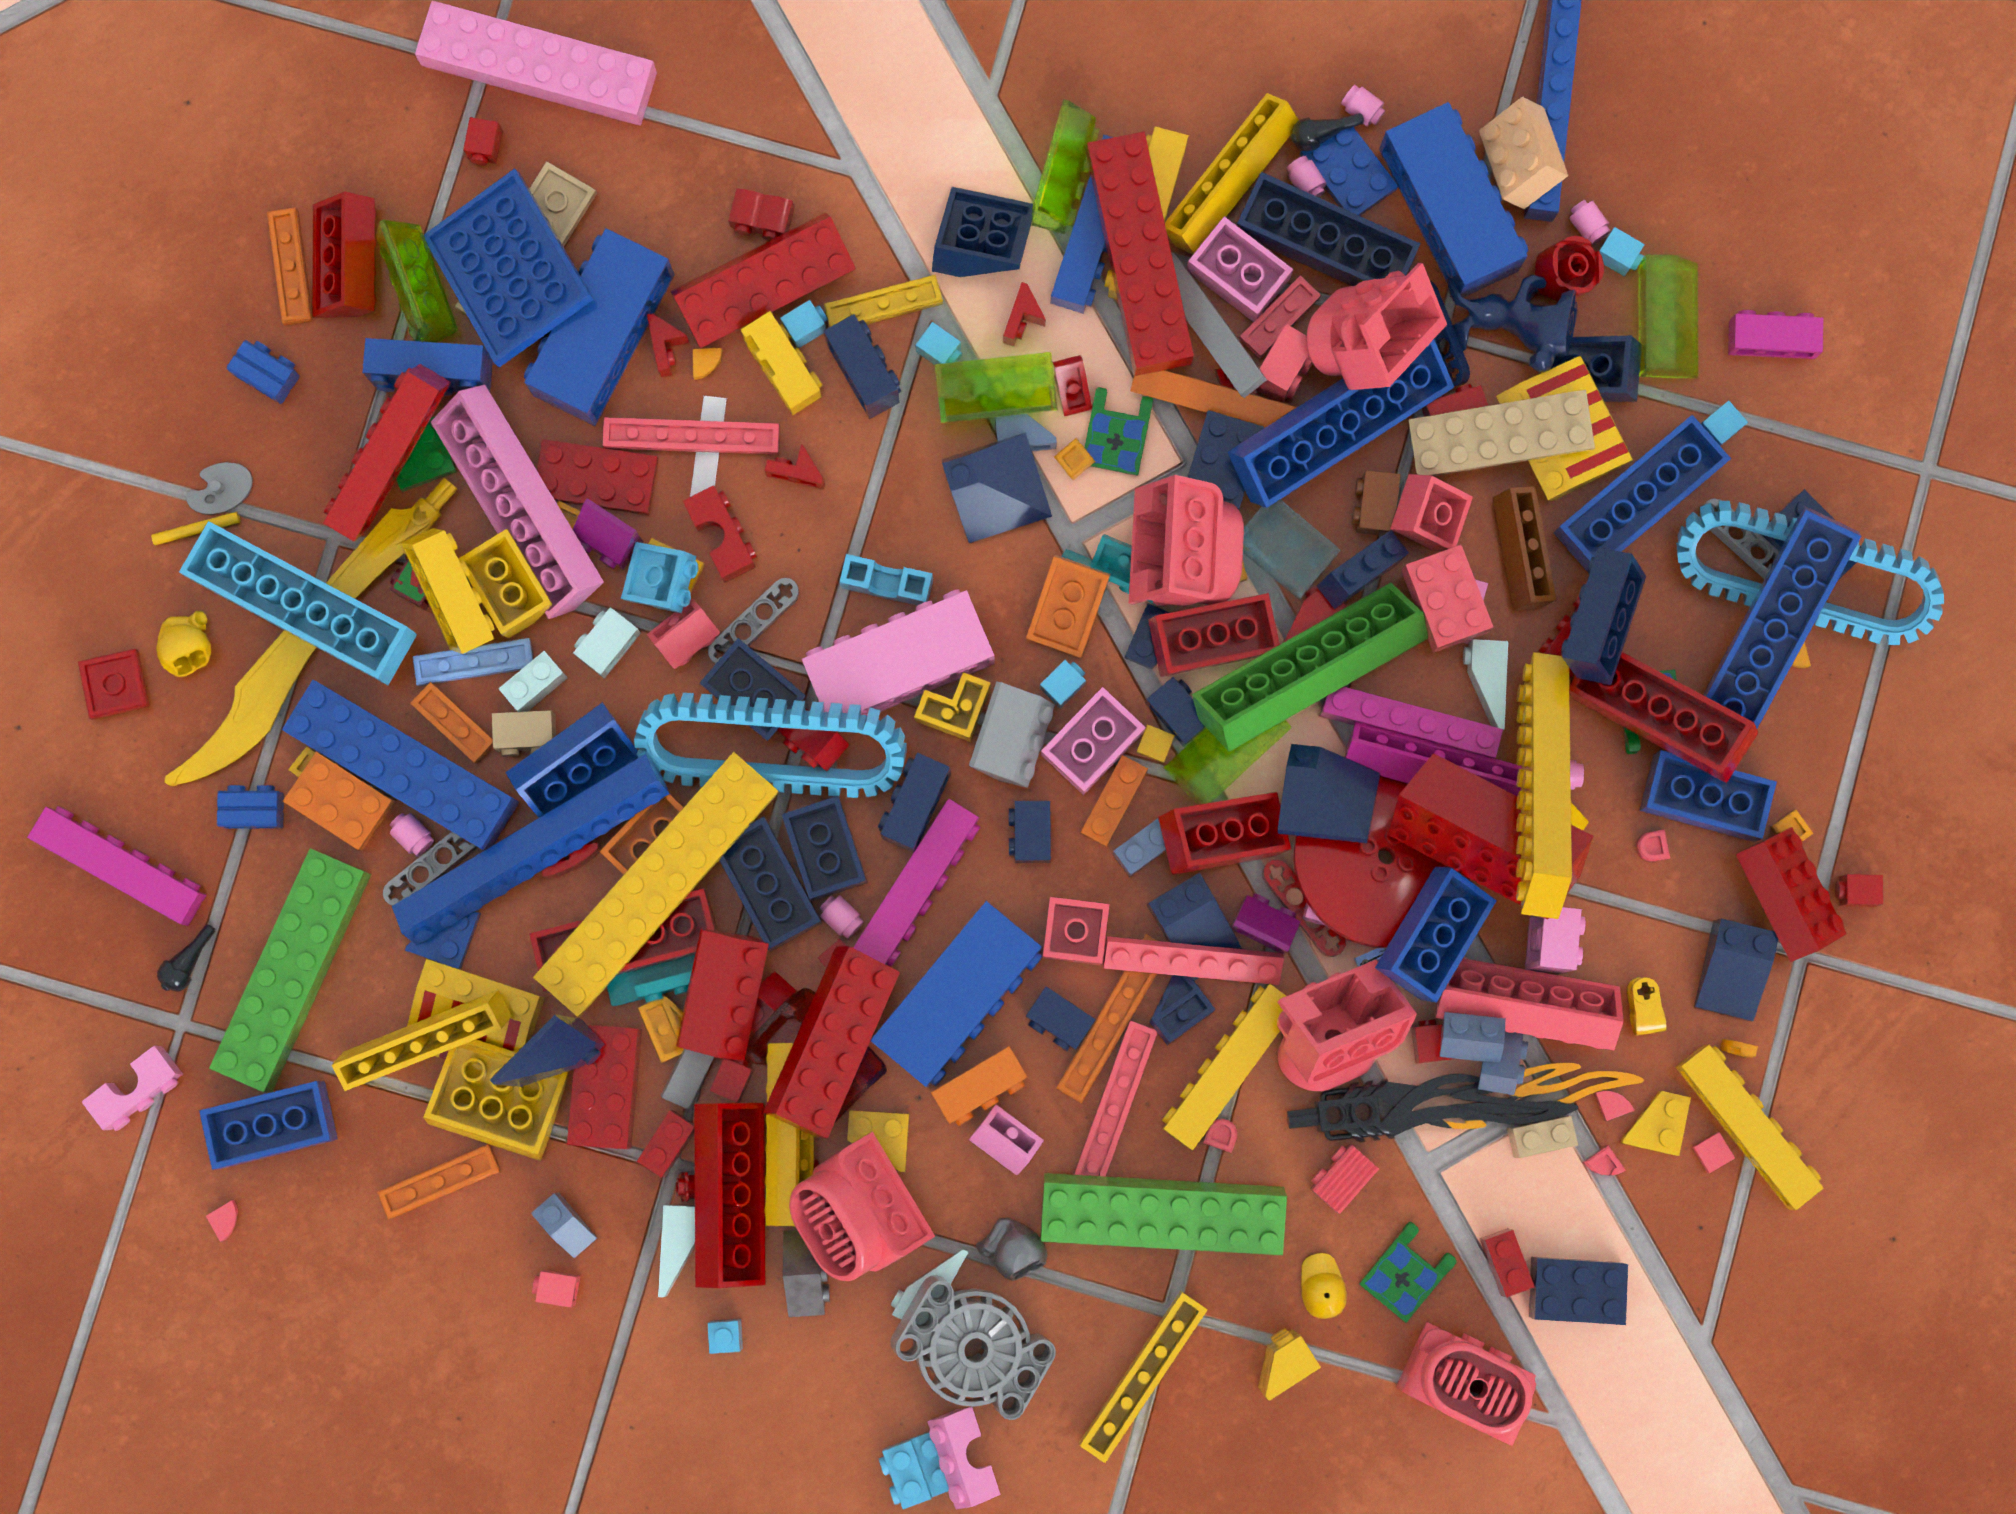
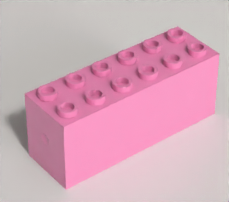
[802,589,995,716]

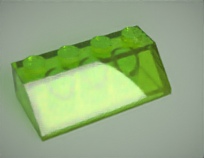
[1032,99,1100,234]
[376,219,458,343]
[1639,254,1698,378]
[935,352,1058,423]
[1163,720,1292,805]

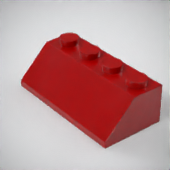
[312,191,376,318]
[676,929,769,1061]

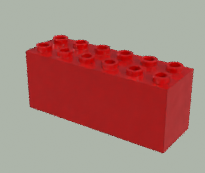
[1389,753,1594,920]

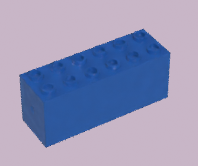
[1379,102,1528,298]
[524,228,675,426]
[870,901,1042,1088]

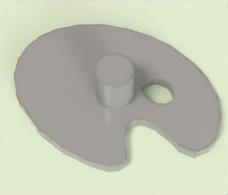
[186,462,253,515]

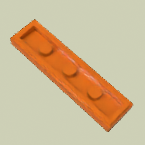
[267,207,313,326]
[377,1144,501,1220]

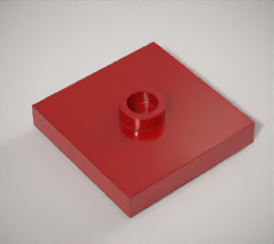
[78,648,150,720]

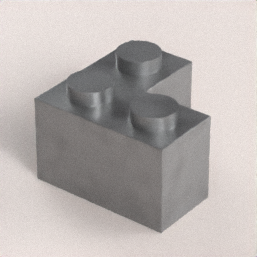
[783,1230,830,1317]

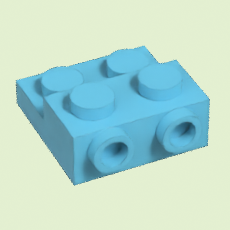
[621,542,698,613]
[879,1432,949,1509]

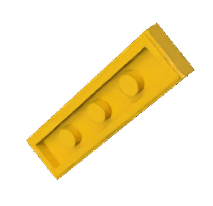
[824,274,943,327]

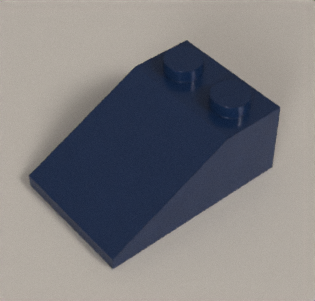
[1550,335,1642,402]
[1147,873,1242,981]
[1694,918,1778,1021]

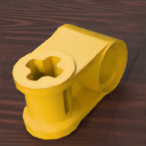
[1627,977,1666,1036]

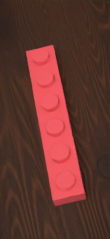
[603,417,780,455]
[1102,936,1284,985]
[1074,1021,1157,1177]

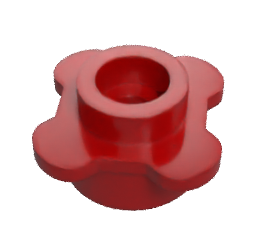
[676,1172,695,1202]

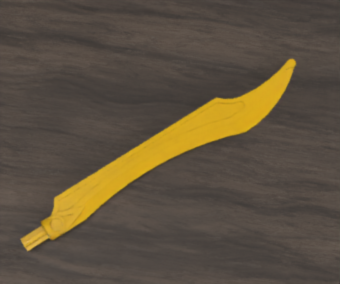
[165,478,457,787]

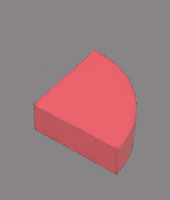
[1594,1091,1634,1121]
[1582,1145,1626,1175]
[206,1200,238,1242]

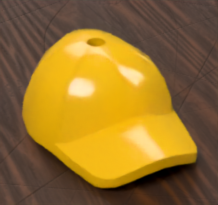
[1301,1253,1347,1319]

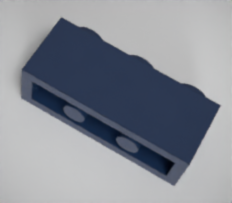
[1317,530,1409,609]

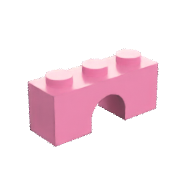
[82,1046,183,1131]
[927,1407,1001,1509]

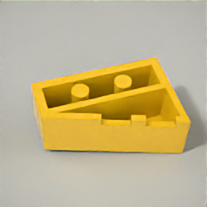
[741,311,823,415]

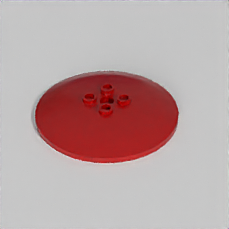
[1293,776,1468,949]

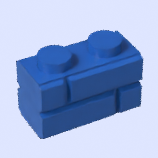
[227,340,300,404]
[217,785,284,829]

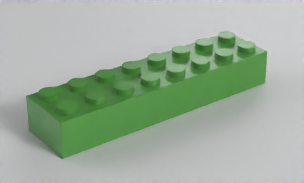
[1192,583,1428,752]
[209,848,372,1093]
[1041,1173,1287,1255]

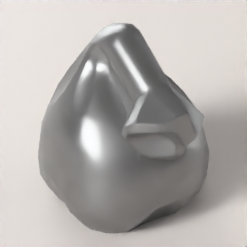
[976,1217,1047,1281]

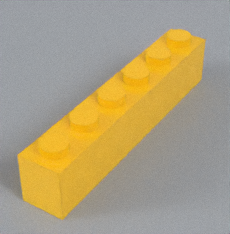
[1165,93,1299,255]
[1104,126,1189,300]
[1162,984,1286,1151]
[331,990,511,1091]
[765,1043,814,1226]
[1675,1044,1824,1211]
[1079,1290,1207,1463]

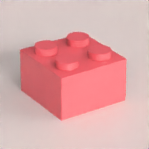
[1256,324,1313,402]
[1390,474,1473,551]
[1043,897,1110,965]

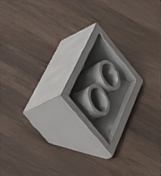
[969,681,1055,788]

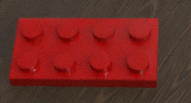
[537,439,658,515]

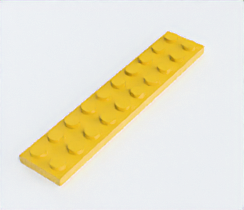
[533,752,779,1017]

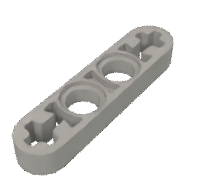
[1699,499,1779,580]
[708,578,799,664]
[383,832,478,906]

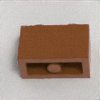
[1352,470,1401,536]

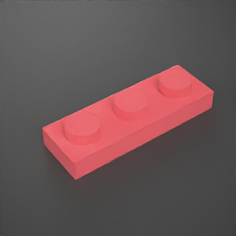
[1239,275,1321,359]

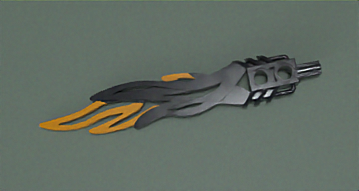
[1287,1063,1644,1142]

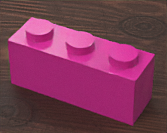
[1728,310,1823,359]

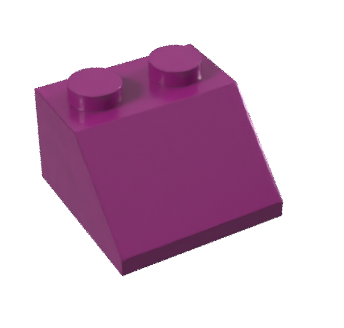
[573,498,643,570]
[1230,893,1301,954]

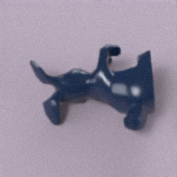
[1447,275,1578,372]

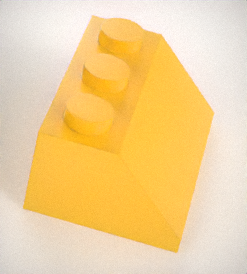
[458,529,552,638]
[1258,1328,1321,1401]

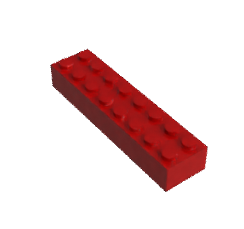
[1086,131,1194,376]

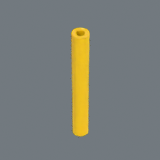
[151,512,241,546]

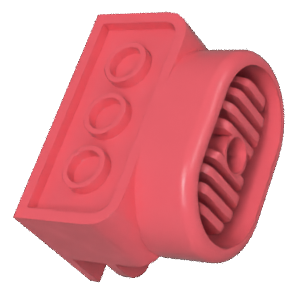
[1307,263,1447,390]
[1129,475,1244,606]
[1277,960,1417,1091]
[789,1132,935,1281]
[1396,1322,1536,1446]

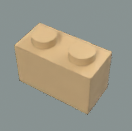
[492,710,556,757]
[1507,1116,1578,1158]

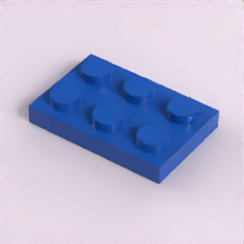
[1300,127,1398,216]

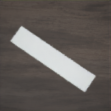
[690,396,727,497]

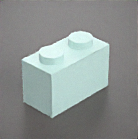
[573,607,641,679]
[498,651,568,712]

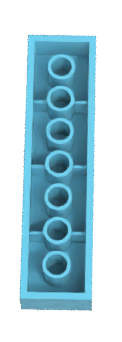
[179,521,417,685]

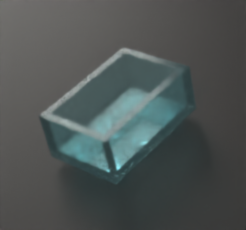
[1243,499,1341,600]

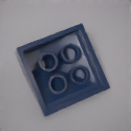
[932,187,1036,277]
[942,432,1052,543]
[1278,744,1380,843]
[490,1014,605,1087]

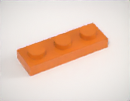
[410,682,493,764]
[1080,755,1148,847]

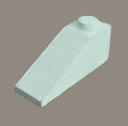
[1463,639,1508,730]
[658,1204,695,1297]
[891,1248,969,1325]

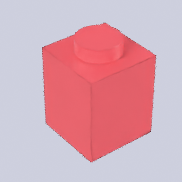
[532,1270,580,1307]

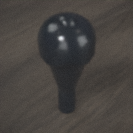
[1291,113,1364,152]
[157,924,215,992]

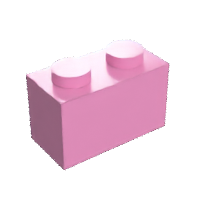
[969,1104,1044,1175]

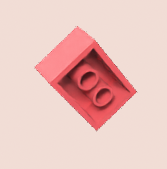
[1402,545,1493,653]

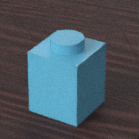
[1599,227,1645,276]
[780,300,828,348]
[915,322,962,372]
[1701,401,1748,446]
[1040,660,1086,709]
[708,1319,743,1354]

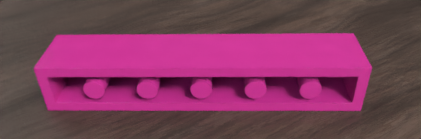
[1320,687,1503,759]
[1345,721,1521,796]
[853,798,980,967]
[27,806,206,926]

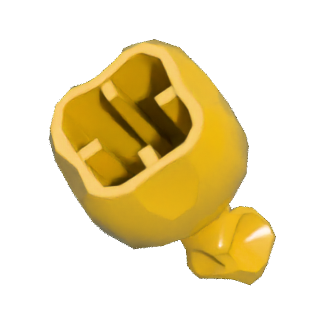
[156,611,211,677]

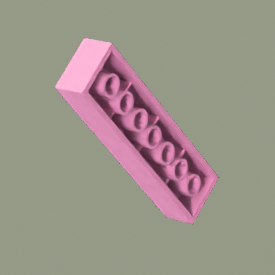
[415,1,657,126]
[431,384,604,619]

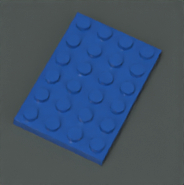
[423,168,594,367]

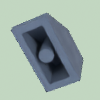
[995,408,1057,451]
[531,1192,597,1258]

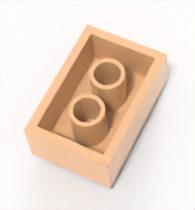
[1479,97,1568,209]

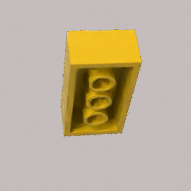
[401,528,495,654]

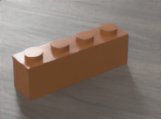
[1493,486,1557,611]

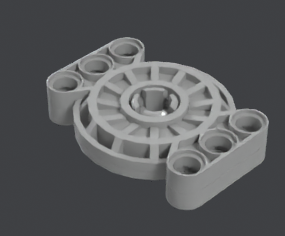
[890,1275,1056,1420]

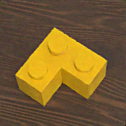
[914,672,991,742]

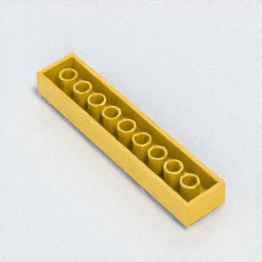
[1516,652,1572,919]

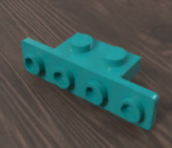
[1061,534,1168,606]
[607,955,695,1007]

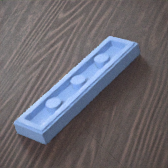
[413,638,533,686]

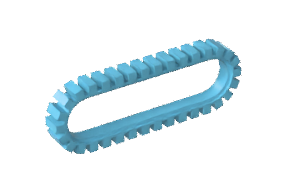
[1676,501,1944,645]
[634,693,907,798]

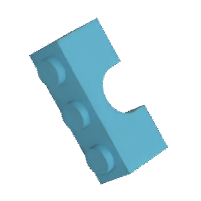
[839,554,933,606]

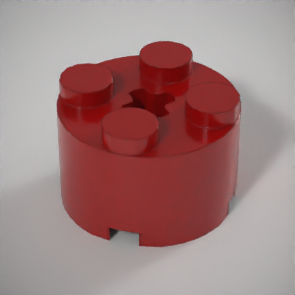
[1535,236,1604,301]

